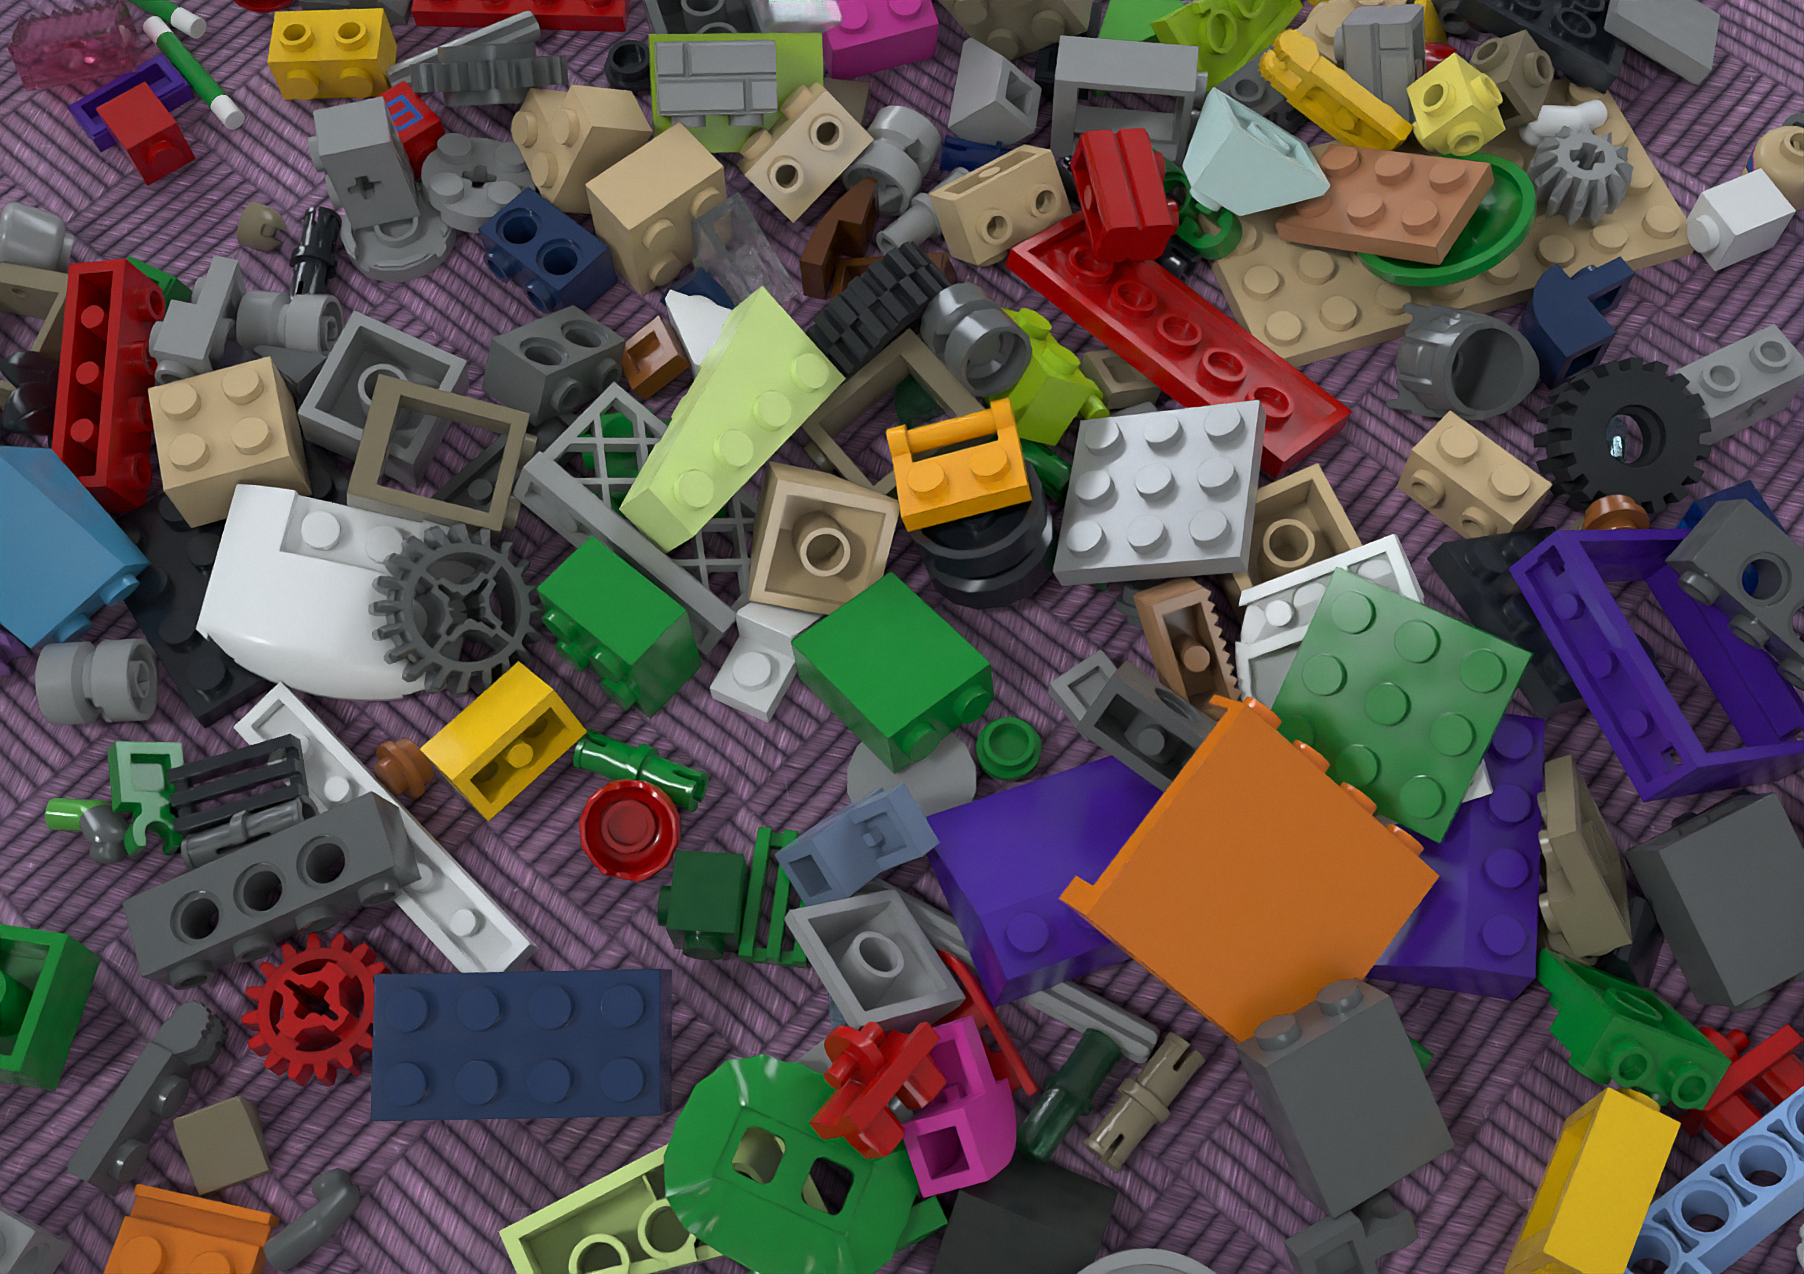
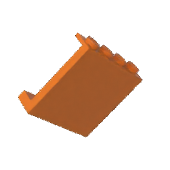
[1058,694,1440,1045]

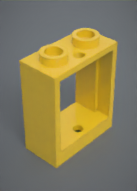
[1503,1087,1681,1274]

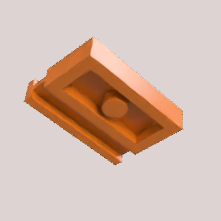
[103,1184,280,1274]

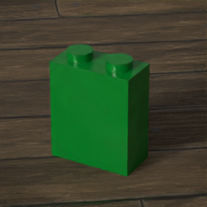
[791,571,995,774]

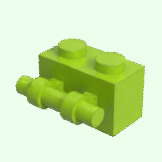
[982,307,1110,446]

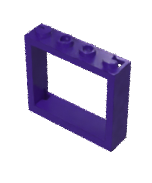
[1509,529,1804,802]

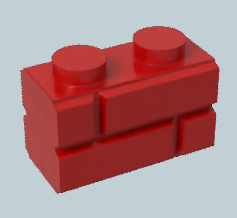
[1070,128,1179,263]

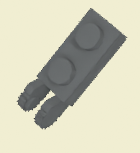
[66,1000,229,1197]

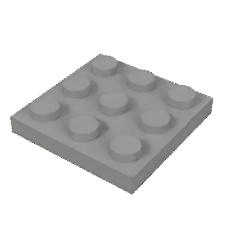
[1053,400,1266,586]

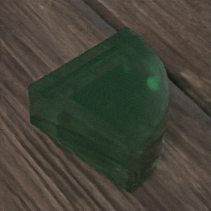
[894,374,945,430]

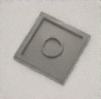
[1604,0,1720,85]

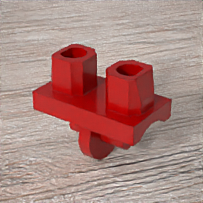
[809,1022,947,1159]
[1677,1023,1804,1147]

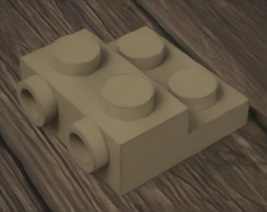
[1537,754,1632,959]

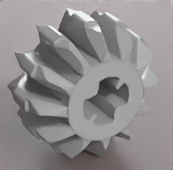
[1526,124,1634,227]

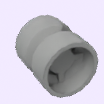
[842,105,941,216]
[236,290,345,363]
[35,639,159,726]

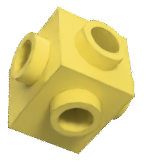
[1406,52,1506,156]

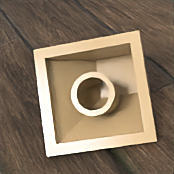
[748,461,900,615]

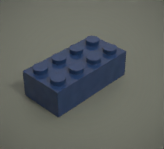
[371,969,672,1121]

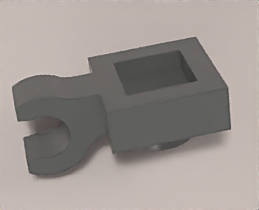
[1283,1190,1418,1274]

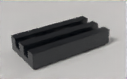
[167,733,309,837]

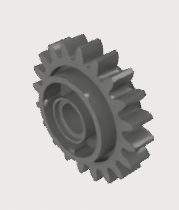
[410,42,569,106]

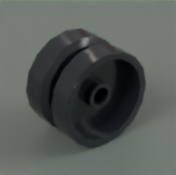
[910,448,1058,610]

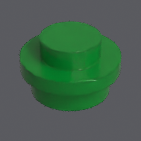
[976,717,1041,781]

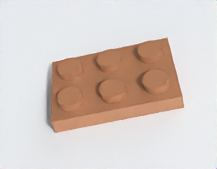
[1275,144,1494,265]

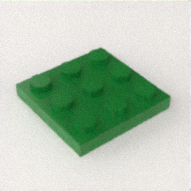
[1271,567,1534,843]

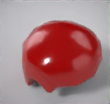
[578,779,681,883]

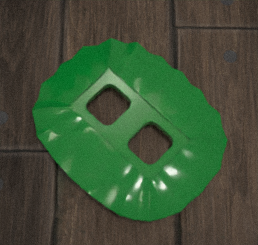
[663,1054,919,1274]

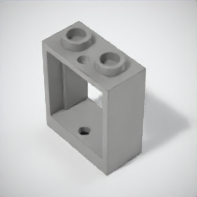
[1050,35,1208,167]

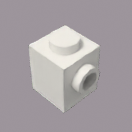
[1686,168,1796,271]

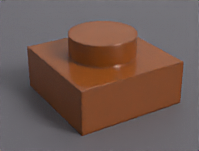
[621,315,691,400]

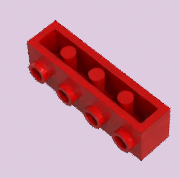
[52,258,165,514]

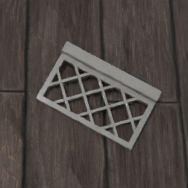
[512,382,758,655]

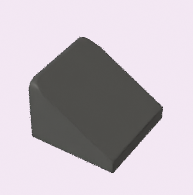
[253,344,327,412]

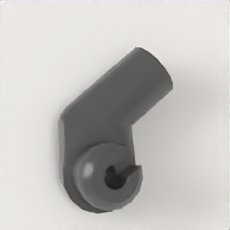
[264,1168,361,1272]

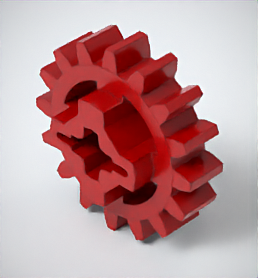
[241,933,393,1087]

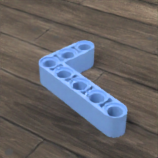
[1624,1086,1804,1274]

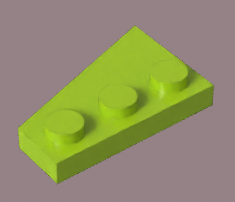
[1149,0,1303,111]

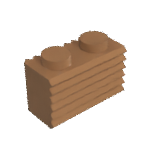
[1133,576,1243,721]

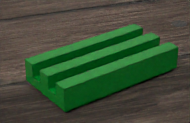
[738,827,809,969]

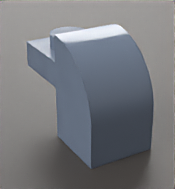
[774,784,940,907]

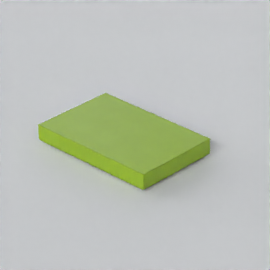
[648,33,824,153]

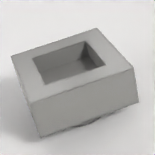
[1048,649,1118,741]

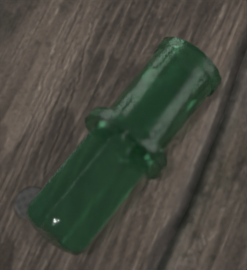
[1015,1028,1124,1163]

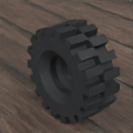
[805,241,953,386]
[1534,357,1712,514]

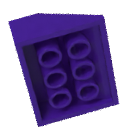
[1365,713,1545,1001]
[926,755,1164,1008]

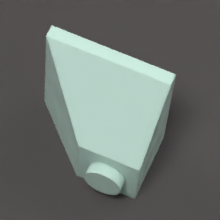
[1182,87,1331,216]

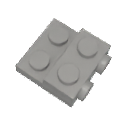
[149,255,246,385]

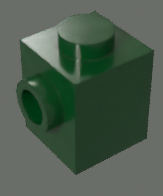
[657,850,750,960]

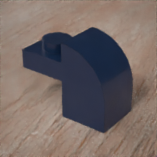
[1518,256,1635,391]

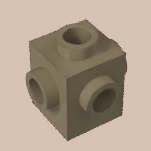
[1470,30,1555,129]

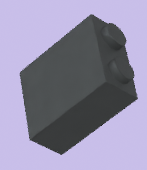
[1624,792,1804,1012]
[1235,978,1455,1219]

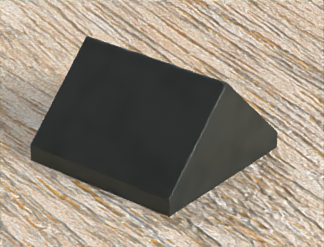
[932,1148,1119,1274]

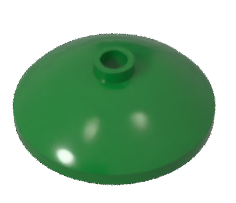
[1356,152,1537,287]

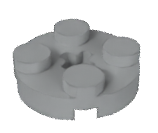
[421,133,536,233]

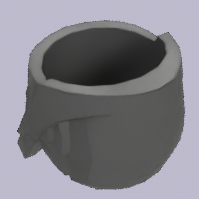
[1386,303,1540,420]

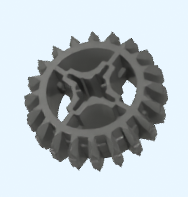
[368,523,546,698]

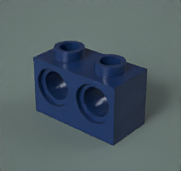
[478,187,618,314]

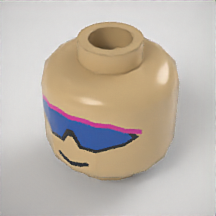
[1741,126,1804,211]

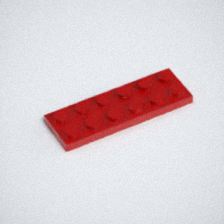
[1005,210,1353,479]

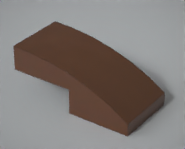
[799,177,879,300]

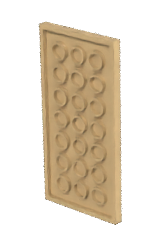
[1178,78,1695,367]

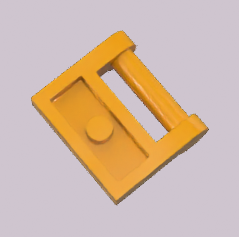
[886,397,1032,532]

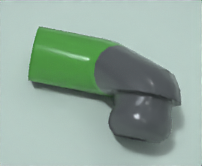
[45,798,129,864]

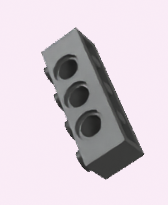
[1665,499,1804,692]
[1075,660,1217,792]
[122,791,422,990]

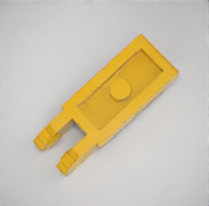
[1258,28,1414,151]

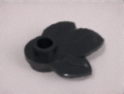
[0,351,60,449]

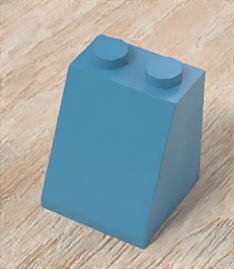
[0,446,151,649]

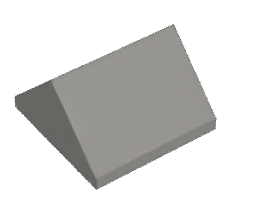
[784,888,966,1034]

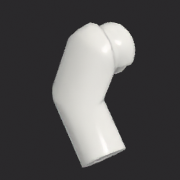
[1519,99,1608,147]

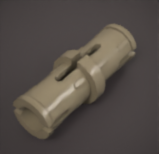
[1082,1032,1205,1173]

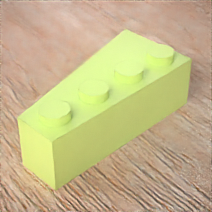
[619,286,846,554]
[498,1128,829,1274]

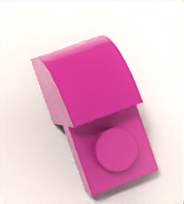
[902,1015,1016,1198]

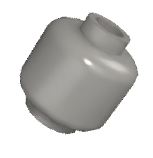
[0,201,74,273]

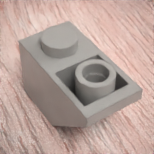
[947,37,1042,158]

